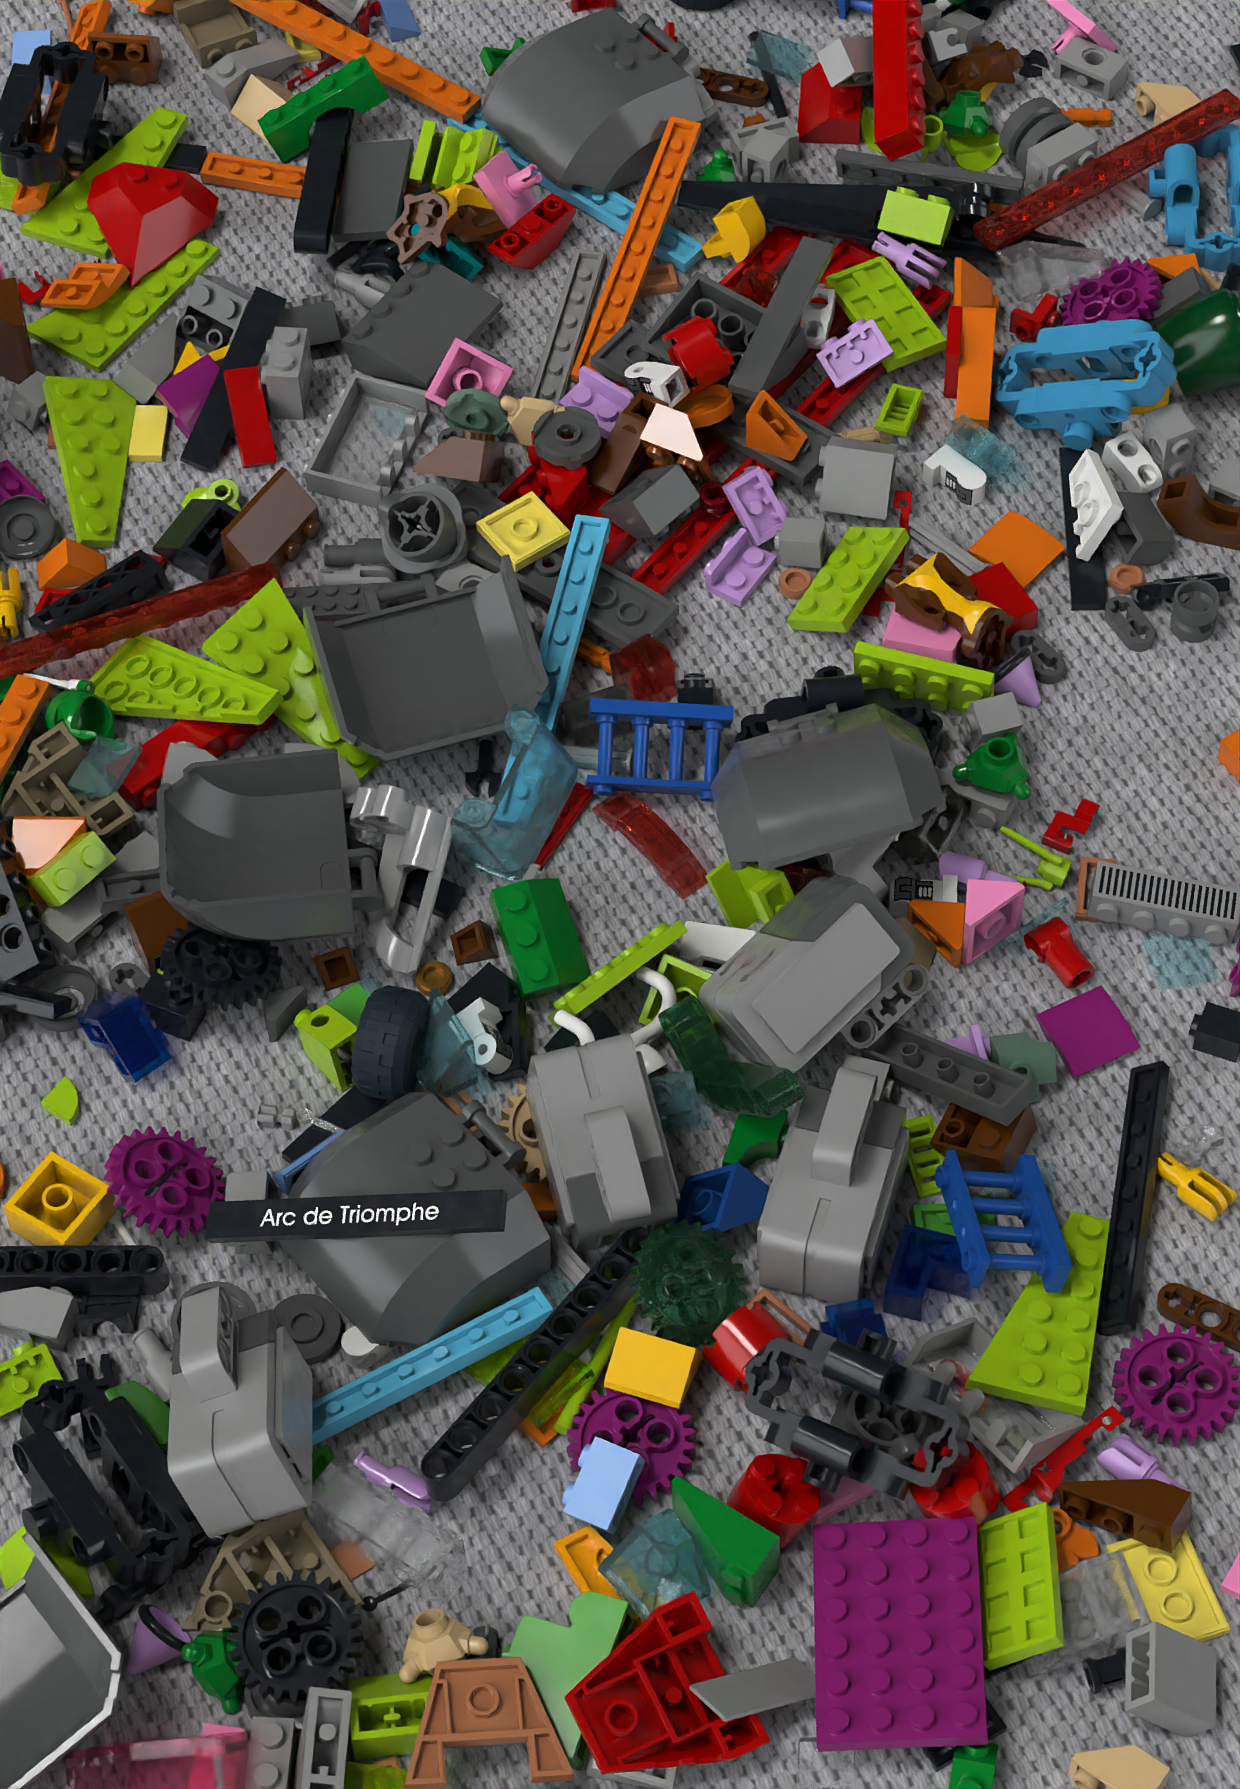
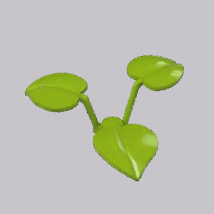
[861,106,1003,172]

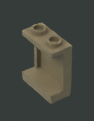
[173,0,258,69]

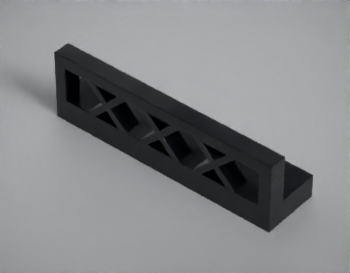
[28,549,171,660]

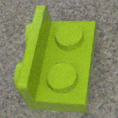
[432,125,494,189]
[0,1340,63,1417]

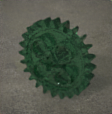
[629,1220,747,1348]

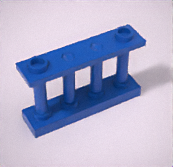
[585,698,734,802]
[935,1150,1073,1293]

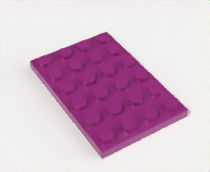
[812,1516,988,1752]

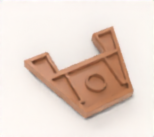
[404,1657,574,1789]

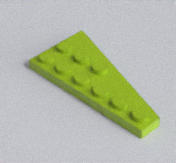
[20,106,189,259]
[27,236,220,374]
[42,376,137,548]
[201,577,381,782]
[89,631,284,725]
[964,1211,1110,1417]

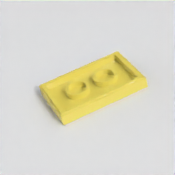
[1106,1530,1231,1642]

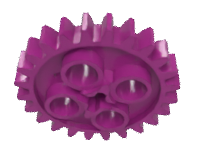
[1059,257,1164,326]
[103,1126,226,1238]
[1111,1323,1240,1447]
[566,1388,696,1507]

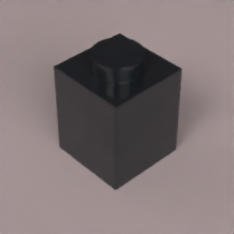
[1189,1002,1240,1063]

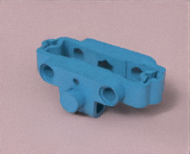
[1147,117,1240,273]
[992,319,1177,451]

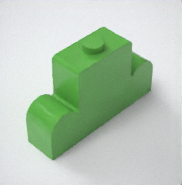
[501,1592,637,1771]

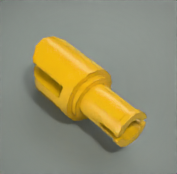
[0,568,22,640]
[1156,1152,1238,1222]

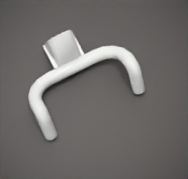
[554,965,677,1076]

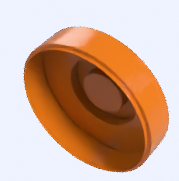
[672,384,734,428]

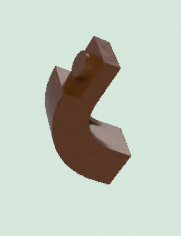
[1157,475,1240,551]

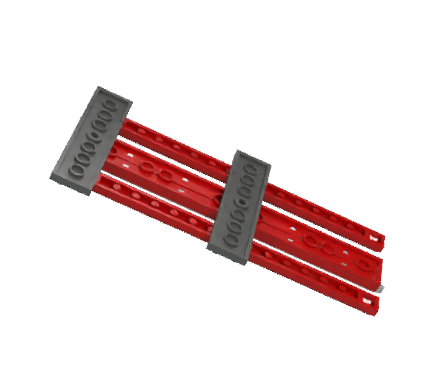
[421,226,952,658]

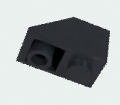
[677,673,713,730]

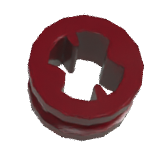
[700,481,730,516]

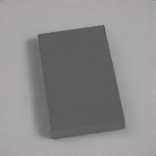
[332,139,414,243]

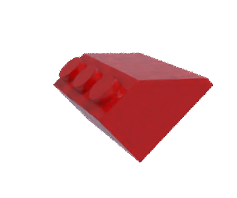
[797,62,863,145]

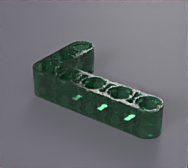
[658,994,804,1118]

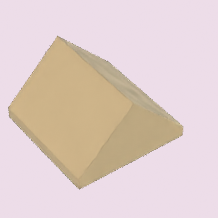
[230,74,294,146]

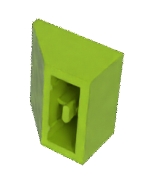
[877,186,956,247]
[349,1673,433,1760]

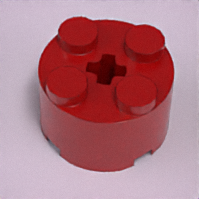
[662,315,735,394]
[702,1301,793,1394]
[910,1441,1000,1530]
[726,1454,820,1549]

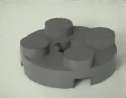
[533,406,601,470]

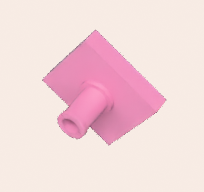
[1047,0,1118,54]
[473,150,542,229]

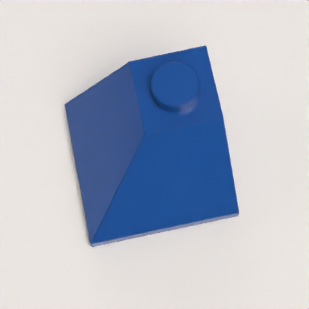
[665,1162,770,1245]

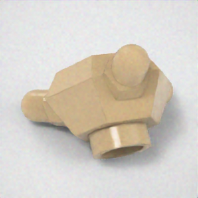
[500,395,566,463]
[399,1608,489,1683]

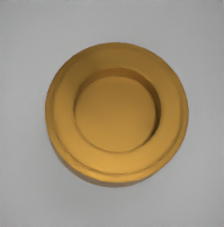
[415,961,453,997]

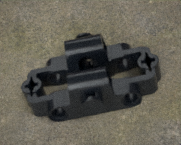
[0,42,115,186]
[735,666,943,768]
[745,1328,970,1501]
[12,1378,196,1586]

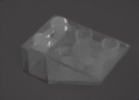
[995,241,1111,303]
[1023,1550,1152,1678]

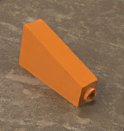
[954,306,996,442]

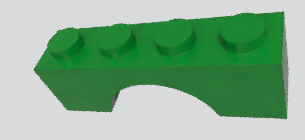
[257,55,390,163]

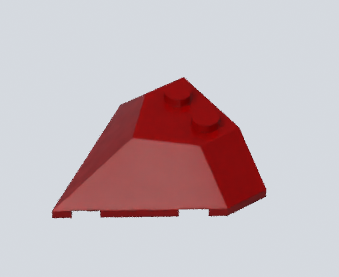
[87,162,219,290]

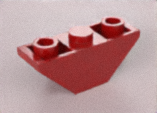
[487,193,576,270]
[527,431,588,525]

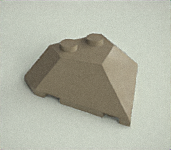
[0,721,136,840]
[181,1509,364,1632]

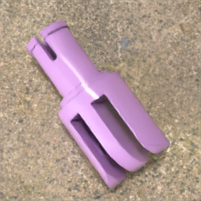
[871,231,947,290]
[935,851,1018,892]
[1098,1433,1188,1491]
[350,1451,433,1523]

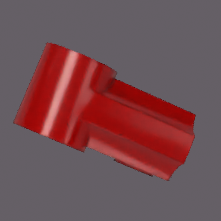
[1024,917,1094,989]

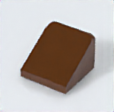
[450,919,500,966]
[312,945,360,992]

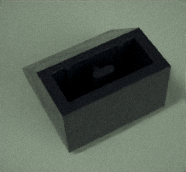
[153,499,239,585]

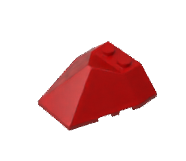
[564,1591,771,1775]

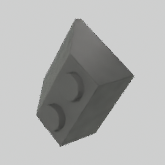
[598,463,701,539]

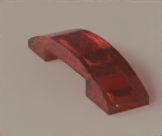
[592,791,708,900]

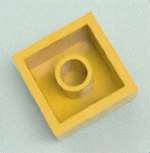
[3,1151,118,1246]

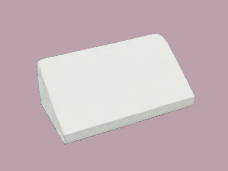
[680,921,757,961]

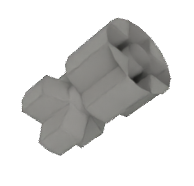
[257,1104,297,1130]

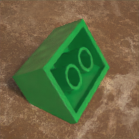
[489,878,590,1001]

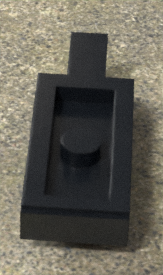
[1130,572,1230,607]
[488,979,528,1082]

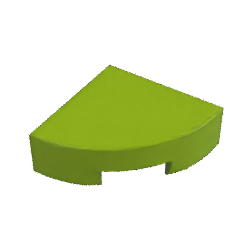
[41,1076,79,1126]

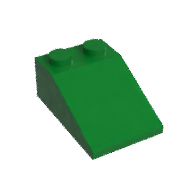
[672,1475,780,1608]

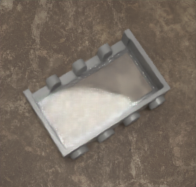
[302,373,430,509]
[902,1317,1086,1474]

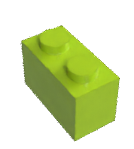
[28,831,116,908]

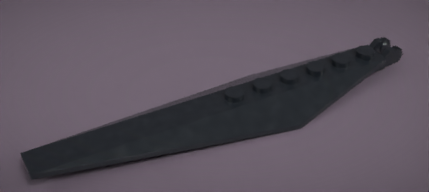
[677,180,1088,274]

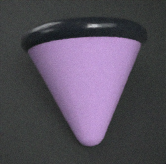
[994,648,1041,708]
[127,1604,193,1675]

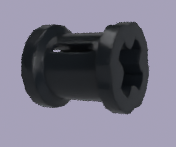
[1082,1647,1126,1694]

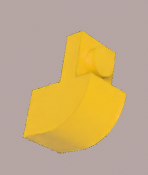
[701,196,766,263]

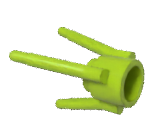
[1000,826,1073,892]

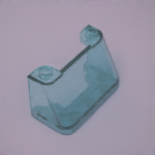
[450,703,578,881]

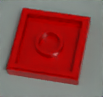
[944,306,962,399]

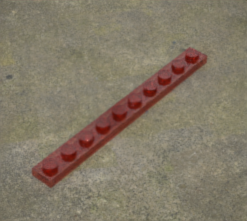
[973,88,1240,252]
[0,561,283,681]

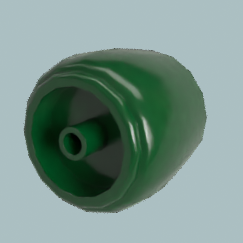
[1156,288,1240,398]

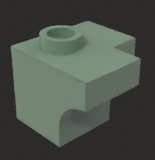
[990,1032,1057,1103]

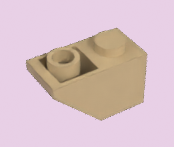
[1134,81,1206,141]
[1068,1745,1171,1789]

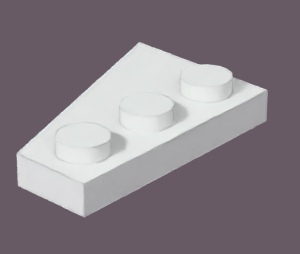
[1069,448,1124,562]

